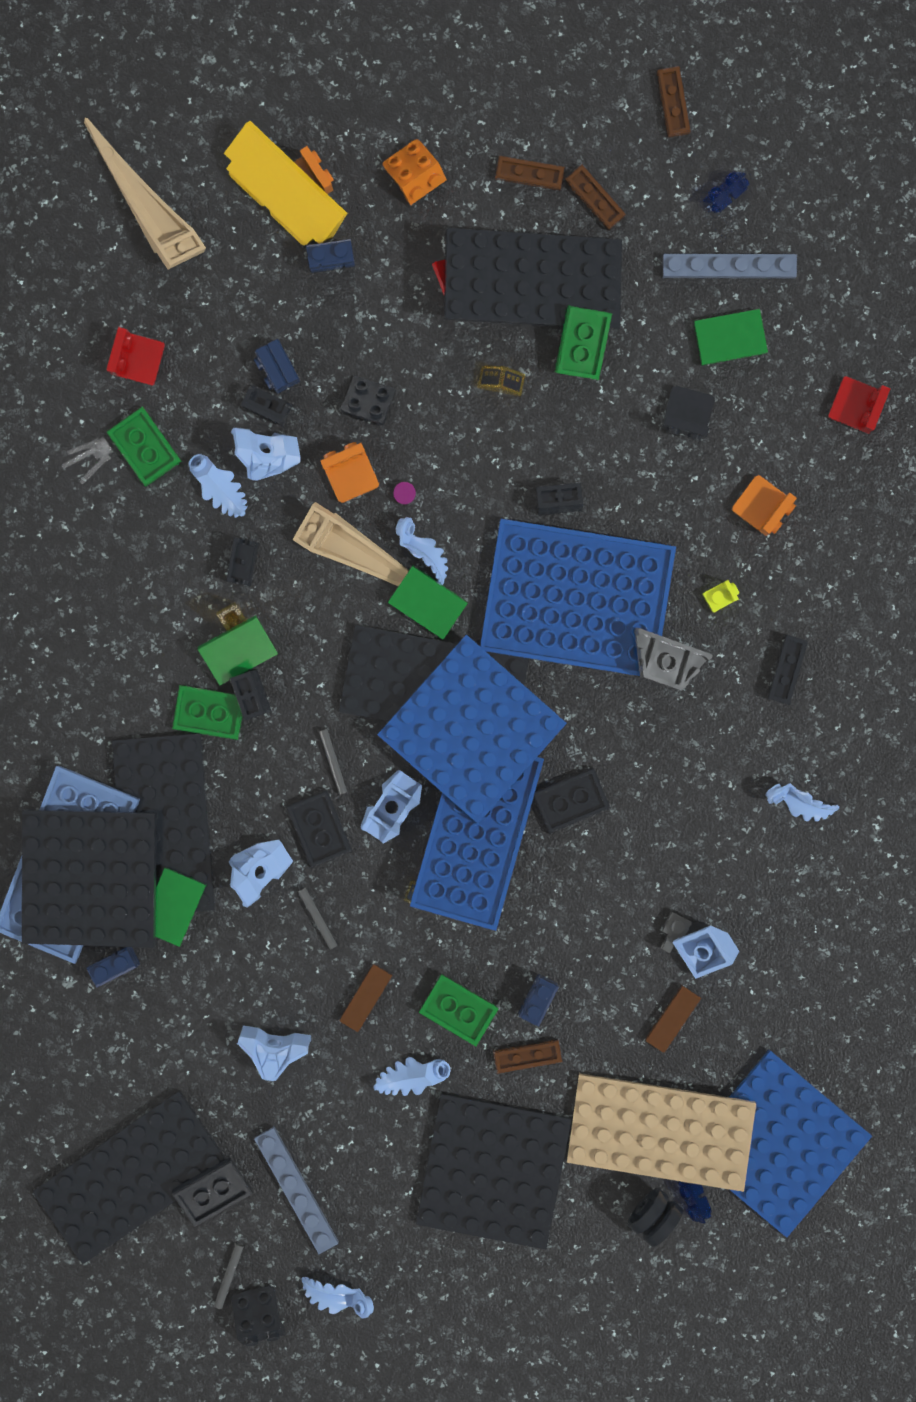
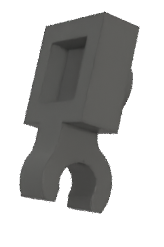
[660,911,692,953]

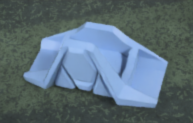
[231,428,300,481]
[361,770,422,843]
[229,840,293,907]
[237,1026,311,1081]

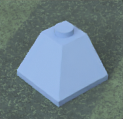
[673,925,739,979]

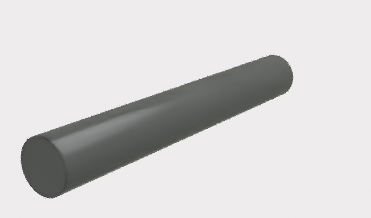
[319,729,347,795]
[298,887,337,950]
[214,1243,244,1309]

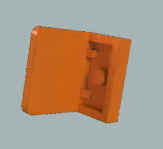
[383,139,447,205]
[294,146,334,194]
[321,442,379,503]
[732,475,797,536]

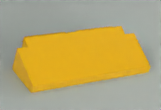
[224,121,348,245]

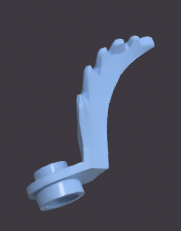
[189,454,247,518]
[396,517,448,585]
[765,783,839,821]
[373,1057,450,1096]
[302,1277,374,1318]

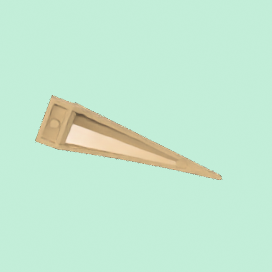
[84,118,206,269]
[293,502,409,586]

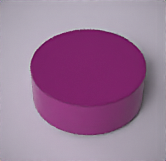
[394,482,416,505]

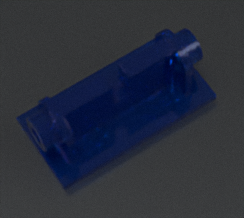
[703,171,750,214]
[678,1181,712,1223]

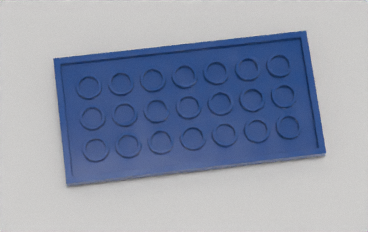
[410,757,544,931]

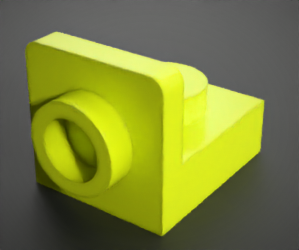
[702,580,739,613]

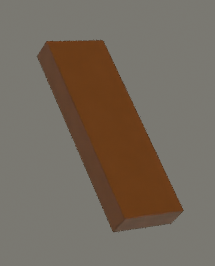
[657,66,691,138]
[495,156,565,191]
[565,165,626,231]
[339,964,393,1032]
[645,985,701,1053]
[493,1039,562,1074]

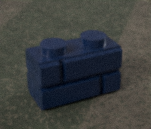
[306,239,355,273]
[254,339,300,393]
[87,947,140,988]
[518,974,559,1027]

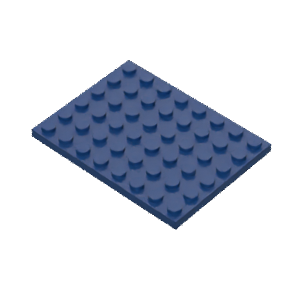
[480,519,676,676]

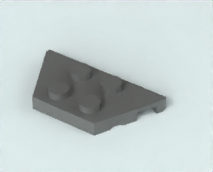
[635,628,713,691]

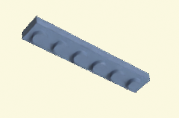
[663,254,797,278]
[254,1126,339,1254]

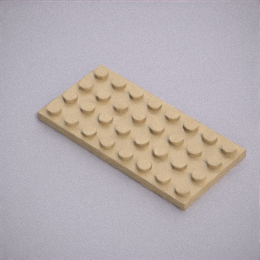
[567,1073,756,1192]

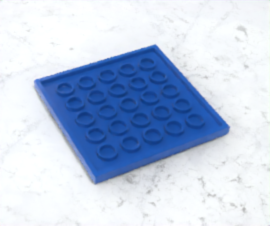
[377,635,567,824]
[729,1049,872,1237]

